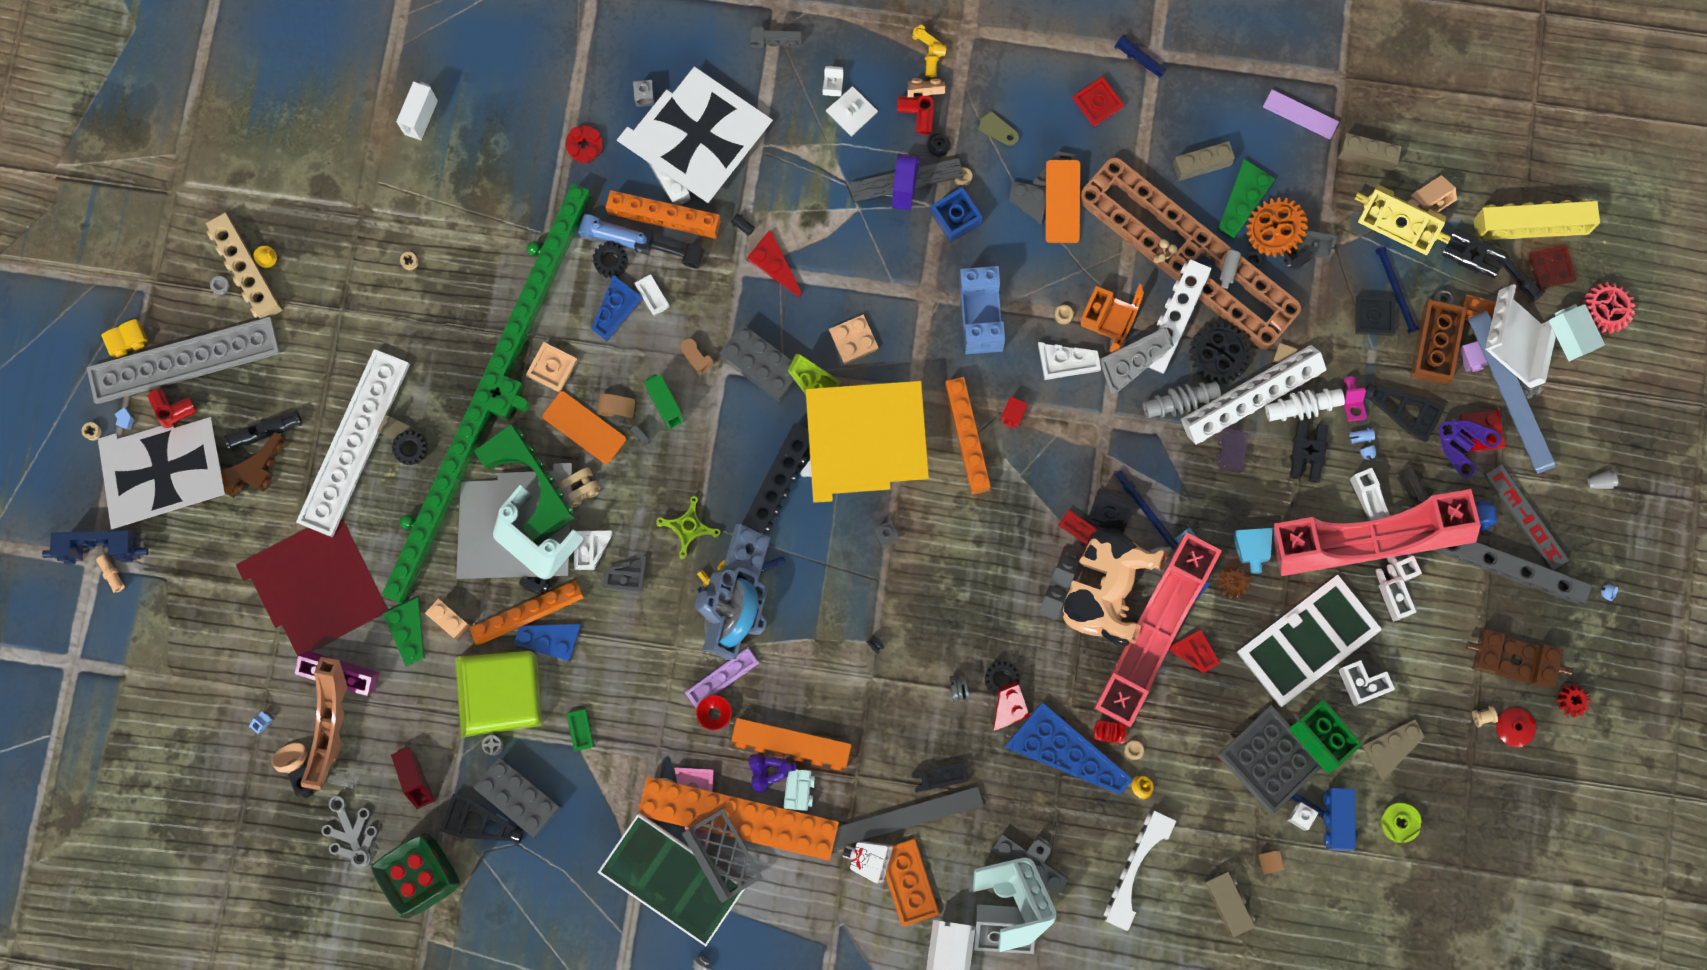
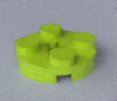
[1380,803,1422,843]

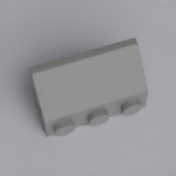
[974,905,1035,954]

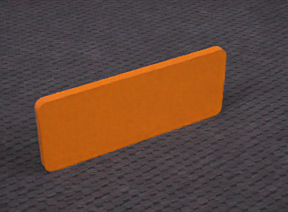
[1046,160,1080,243]
[542,391,626,465]

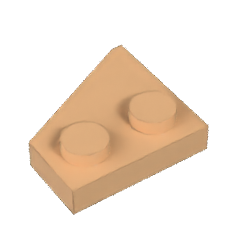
[908,78,945,97]

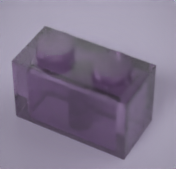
[1215,429,1248,473]

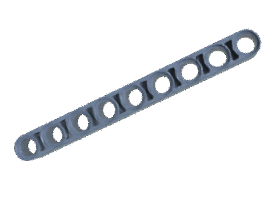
[1468,310,1556,475]

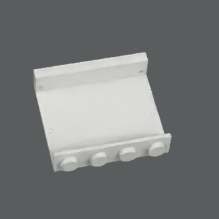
[1485,284,1556,388]

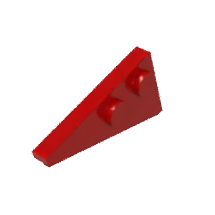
[747,230,802,298]

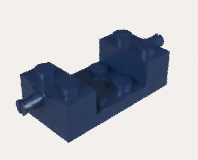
[42,530,149,565]

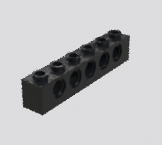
[742,422,810,535]

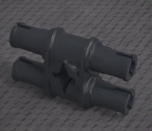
[1442,228,1508,279]
[1290,421,1329,483]

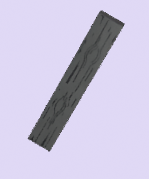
[850,158,963,202]

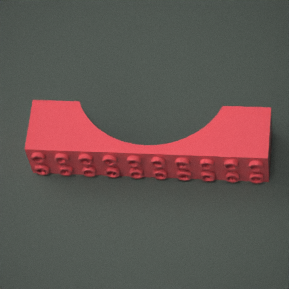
[1273,489,1481,576]
[1093,532,1222,727]

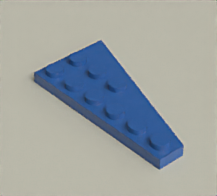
[1004,702,1133,795]

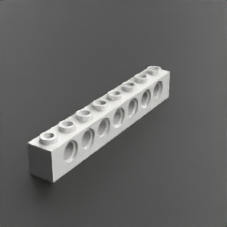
[1181,345,1326,444]

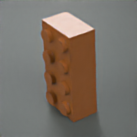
[1410,299,1467,385]

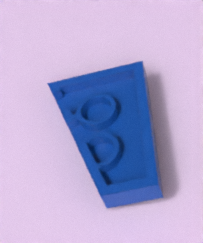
[591,275,642,342]

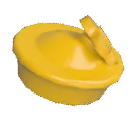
[253,246,277,268]
[1131,776,1154,799]

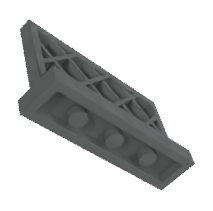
[682,809,763,903]

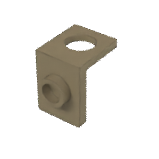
[377,414,411,440]

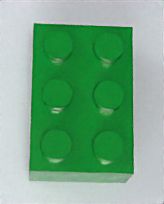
[1288,699,1363,774]

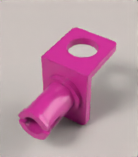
[1344,376,1367,422]

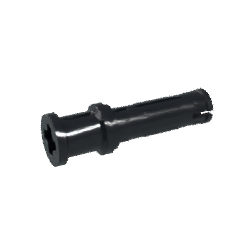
[1496,254,1545,303]

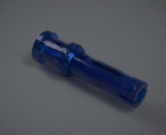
[1114,34,1167,79]

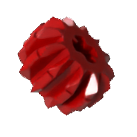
[1556,684,1592,718]
[1093,721,1127,744]

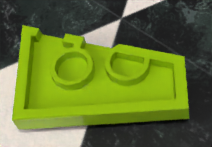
[788,354,841,395]

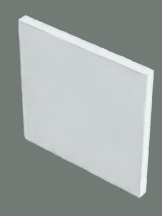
[826,86,878,137]

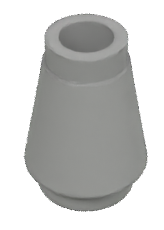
[1587,470,1618,489]

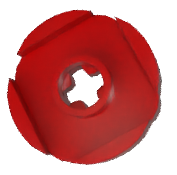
[565,126,603,163]

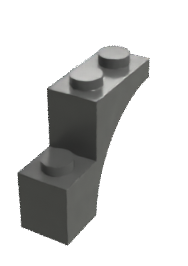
[1039,547,1082,620]

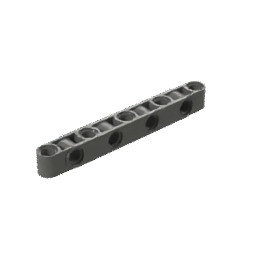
[1432,542,1592,605]

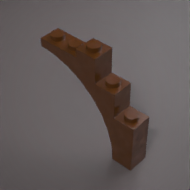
[201,432,286,504]

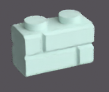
[784,770,815,811]

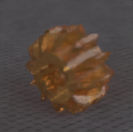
[1217,566,1251,599]

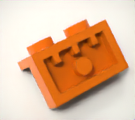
[1462,294,1496,322]

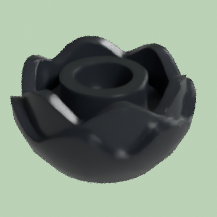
[927,133,951,156]

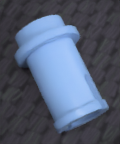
[1349,427,1375,444]

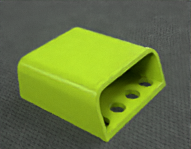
[455,651,543,738]

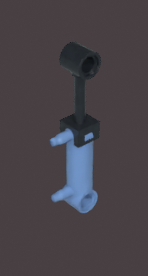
[578,214,705,269]

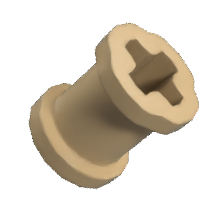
[1472,705,1498,728]

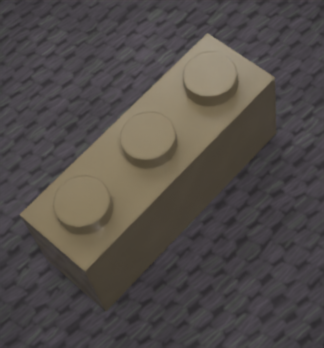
[1338,133,1402,171]
[1173,141,1235,181]
[1204,872,1255,937]

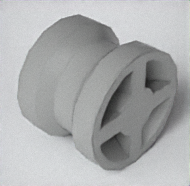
[482,735,504,756]

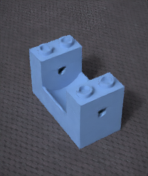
[959,266,1005,354]

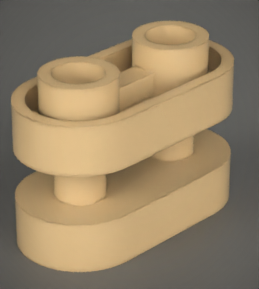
[558,467,600,508]

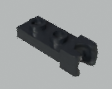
[911,762,968,793]

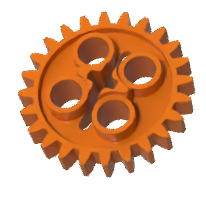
[1246,197,1308,257]

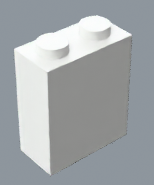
[396,82,438,140]

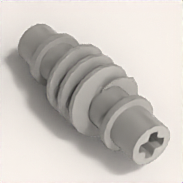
[1143,381,1221,418]

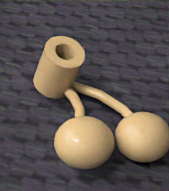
[1154,239,1178,263]

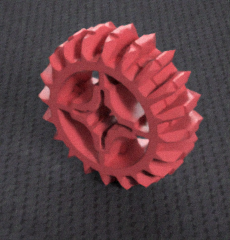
[1582,282,1636,334]

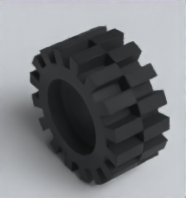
[593,241,628,278]
[392,430,428,465]
[985,661,1020,695]

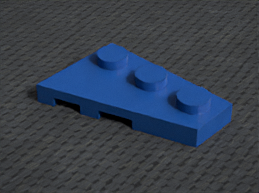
[513,624,581,662]

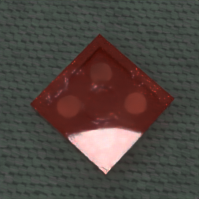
[1528,245,1577,289]

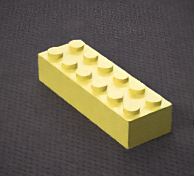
[1474,199,1600,240]

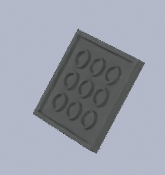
[1217,705,1322,815]

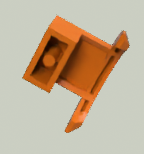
[1081,283,1144,352]

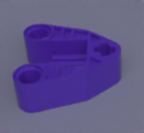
[892,153,920,211]
[1439,421,1502,478]

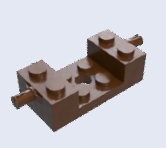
[1466,629,1573,689]

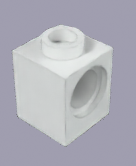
[1287,802,1318,831]

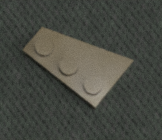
[1362,719,1425,781]

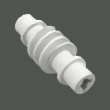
[1265,388,1345,421]

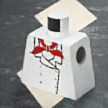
[843,841,893,884]

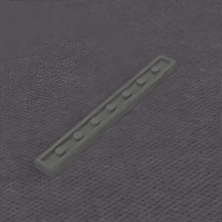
[833,787,984,849]

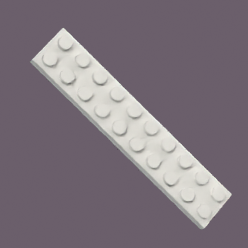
[296,349,410,537]

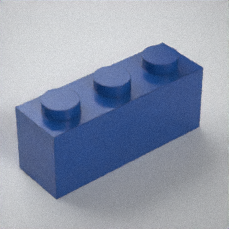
[1323,788,1355,851]

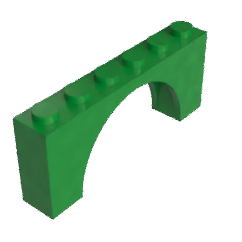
[474,424,576,545]

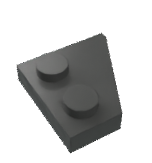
[1008,181,1046,224]
[603,556,647,594]

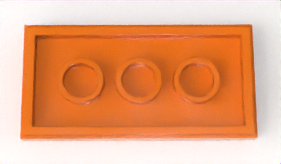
[885,838,940,927]

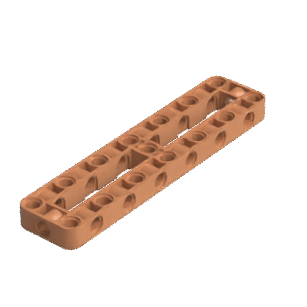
[1080,158,1301,350]

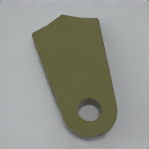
[978,112,1019,146]

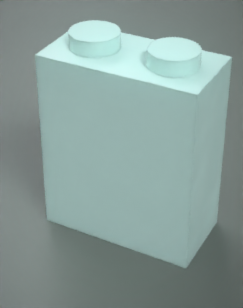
[1549,304,1605,361]

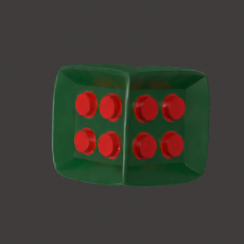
[371,833,461,919]

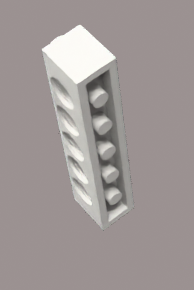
[1148,259,1211,375]

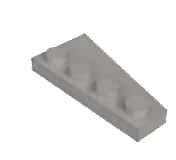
[1099,327,1174,395]

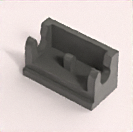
[1293,230,1337,260]

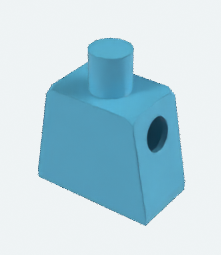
[1233,528,1272,574]

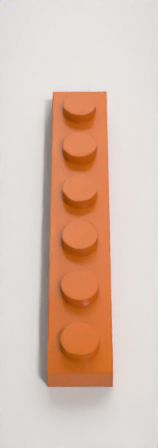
[470,580,584,646]

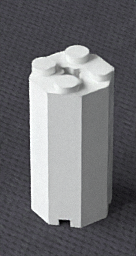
[926,920,976,970]

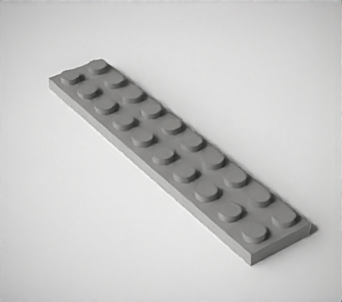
[86,317,281,404]

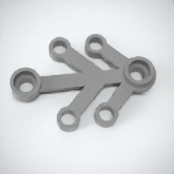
[321,796,378,868]

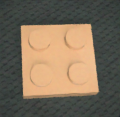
[829,314,879,364]
[526,342,578,393]

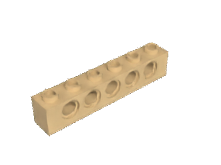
[205,213,283,319]

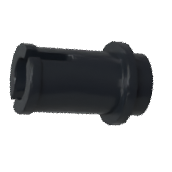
[731,213,755,236]

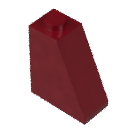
[391,747,435,809]

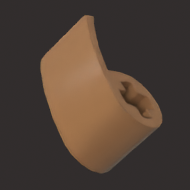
[597,394,635,418]
[1258,850,1285,874]

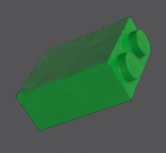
[644,374,685,430]

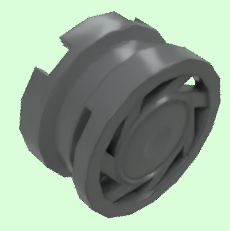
[949,674,969,703]

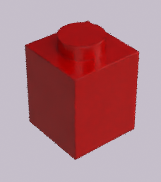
[1000,396,1028,429]

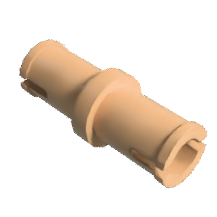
[96,554,125,593]

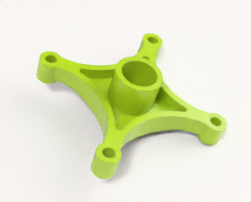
[656,496,720,559]

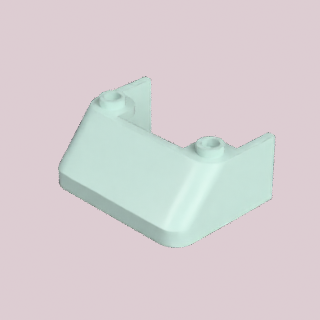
[493,485,584,579]
[973,858,1056,952]

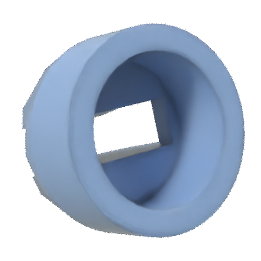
[1360,445,1376,460]
[1601,584,1618,601]

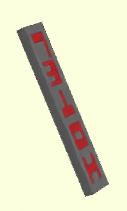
[1484,464,1569,571]

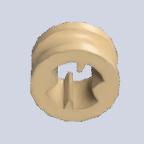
[400,252,419,271]
[82,422,102,441]

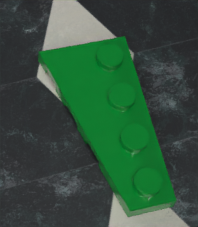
[1218,159,1275,240]

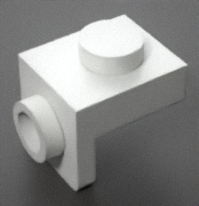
[823,66,843,96]

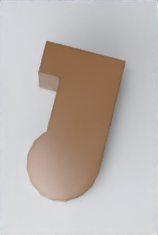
[680,339,714,376]

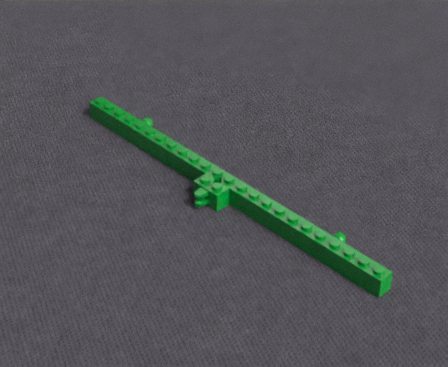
[381,183,592,604]

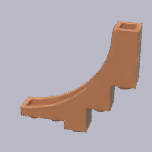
[301,657,348,790]

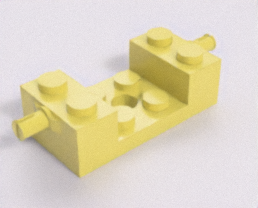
[1354,184,1451,255]

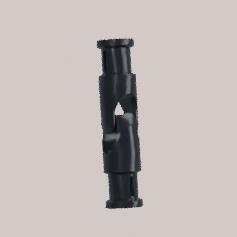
[224,409,303,451]

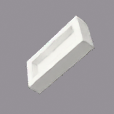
[634,274,670,316]

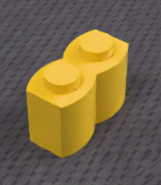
[101,319,149,358]

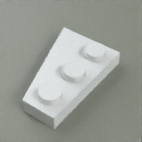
[1038,342,1101,380]

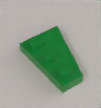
[383,597,425,667]

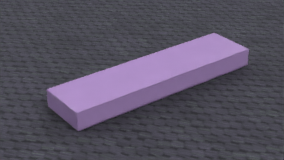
[1263,90,1339,139]
[685,647,759,709]

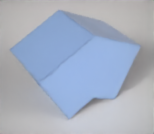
[115,407,134,430]
[249,711,273,734]

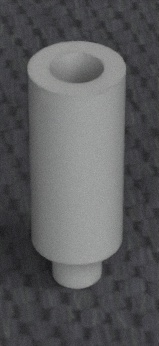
[1220,250,1241,289]

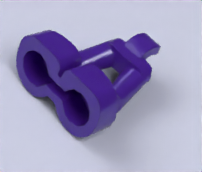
[749,753,796,792]

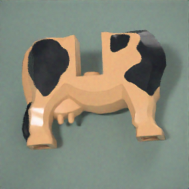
[1063,528,1168,646]

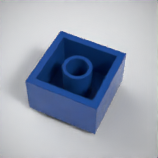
[930,187,983,243]

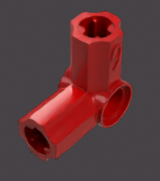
[897,95,934,135]
[147,389,196,428]

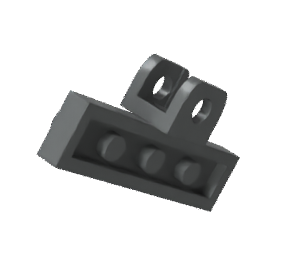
[992,833,1069,896]

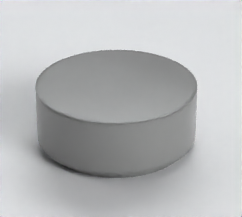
[210,275,230,295]

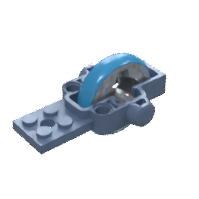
[695,524,770,660]

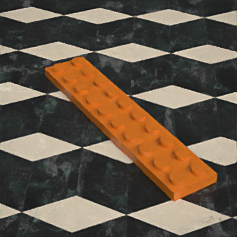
[638,777,839,861]

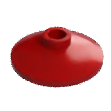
[1496,708,1536,747]

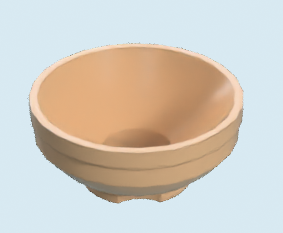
[271,743,307,773]

